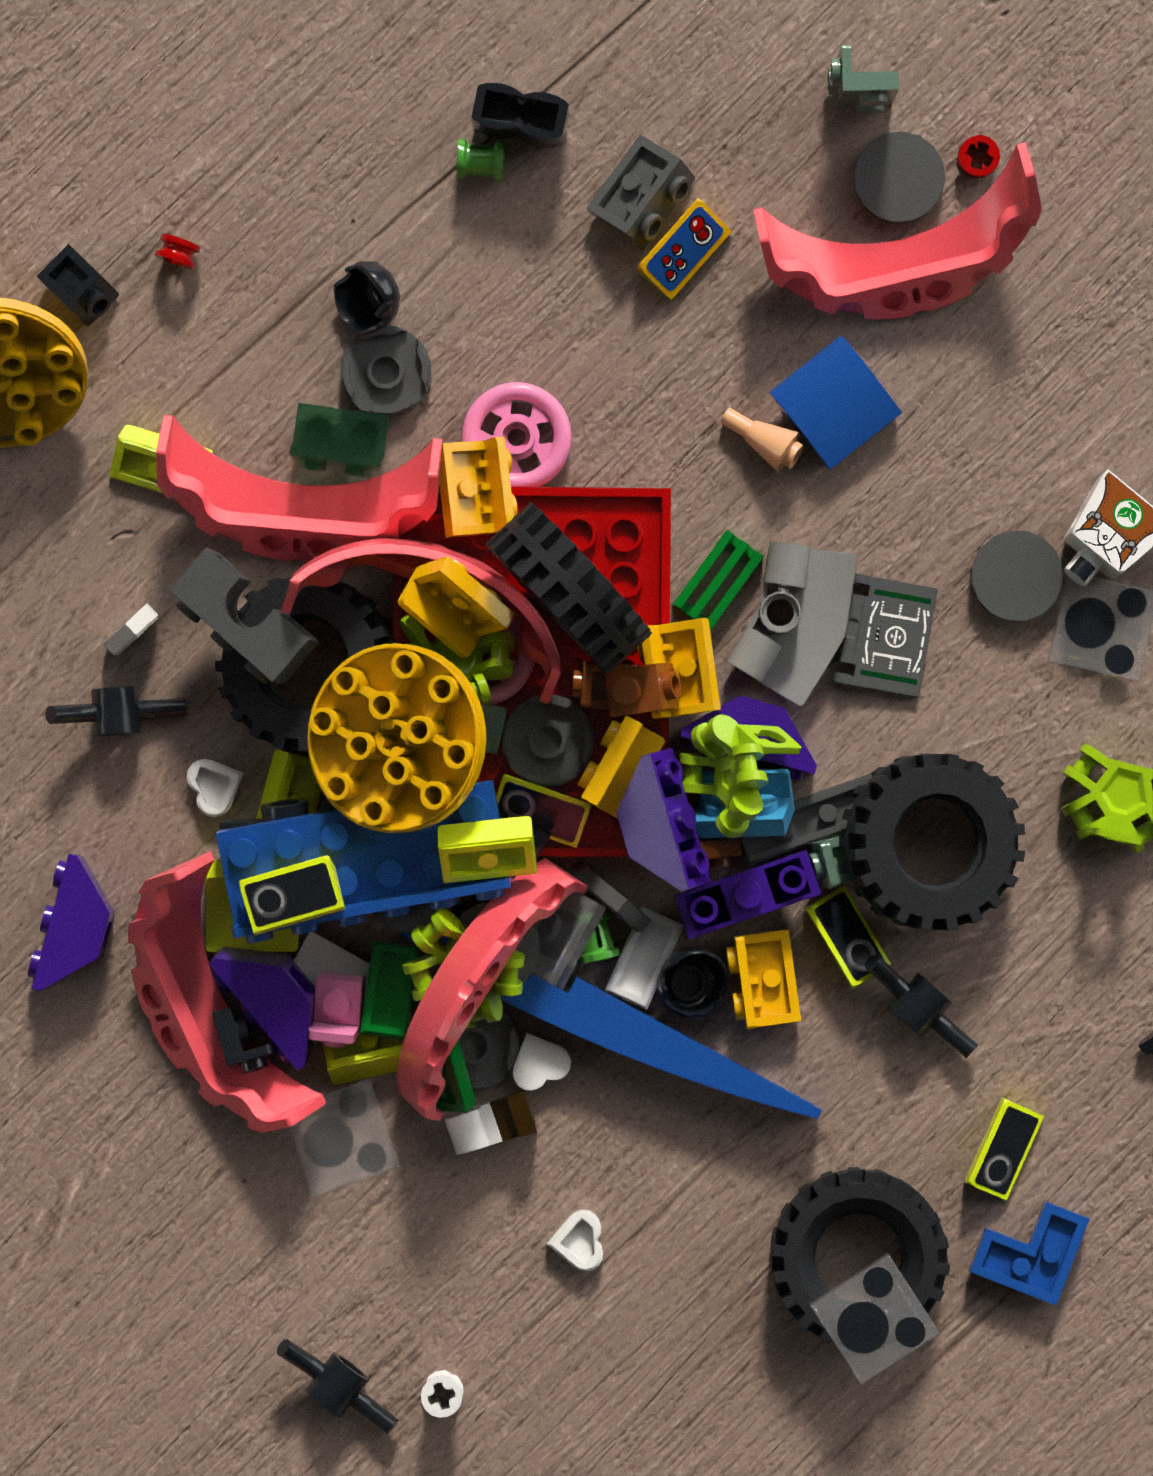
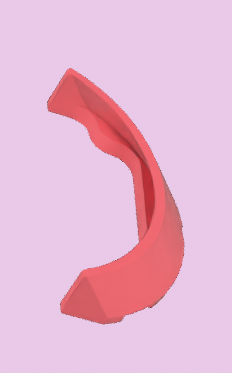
[753,142,1042,320]
[156,415,443,563]
[281,538,561,704]
[128,851,326,1133]
[396,858,589,1121]

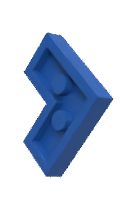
[968,1201,1089,1305]

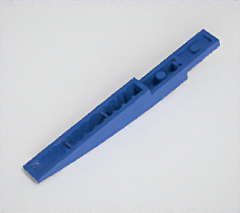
[400,933,822,1119]

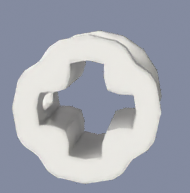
[421,1370,464,1418]

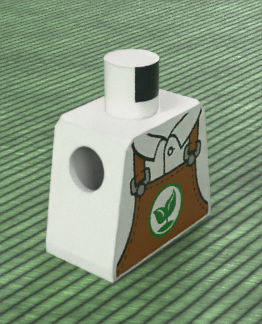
[1064,469,1153,587]

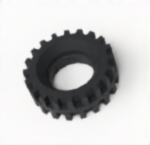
[486,502,652,675]
[215,577,398,752]
[839,754,1025,931]
[770,1167,950,1349]

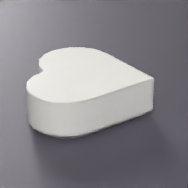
[103,603,158,656]
[187,759,245,817]
[513,1033,571,1091]
[547,1209,603,1272]

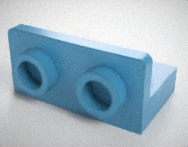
[695,769,795,838]

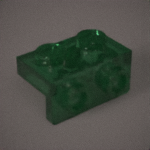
[289,403,391,478]

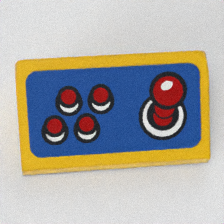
[637,198,732,301]

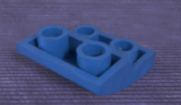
[769,335,902,470]

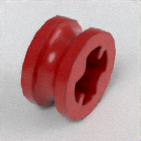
[957,135,1000,178]
[155,233,201,270]

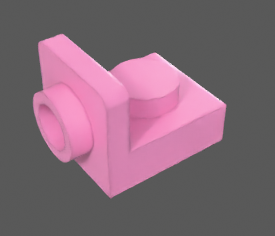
[309,971,365,1048]

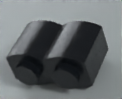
[471,83,569,148]

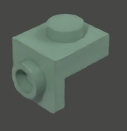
[808,834,854,889]

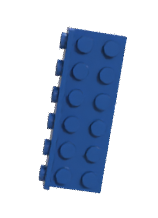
[216,780,512,943]

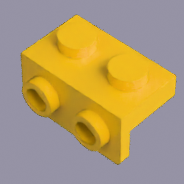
[439,436,517,538]
[398,556,515,658]
[637,618,721,719]
[577,715,665,819]
[726,929,801,1030]

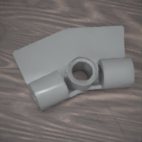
[726,541,858,706]

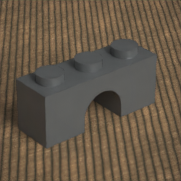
[169,548,319,684]

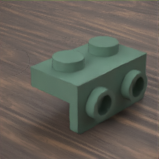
[827,45,899,115]

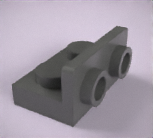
[586,134,695,250]

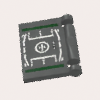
[833,573,938,697]

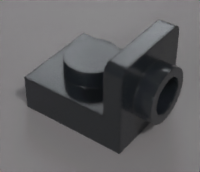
[36,244,119,326]
[212,1007,277,1074]

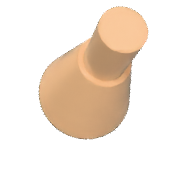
[721,408,804,473]

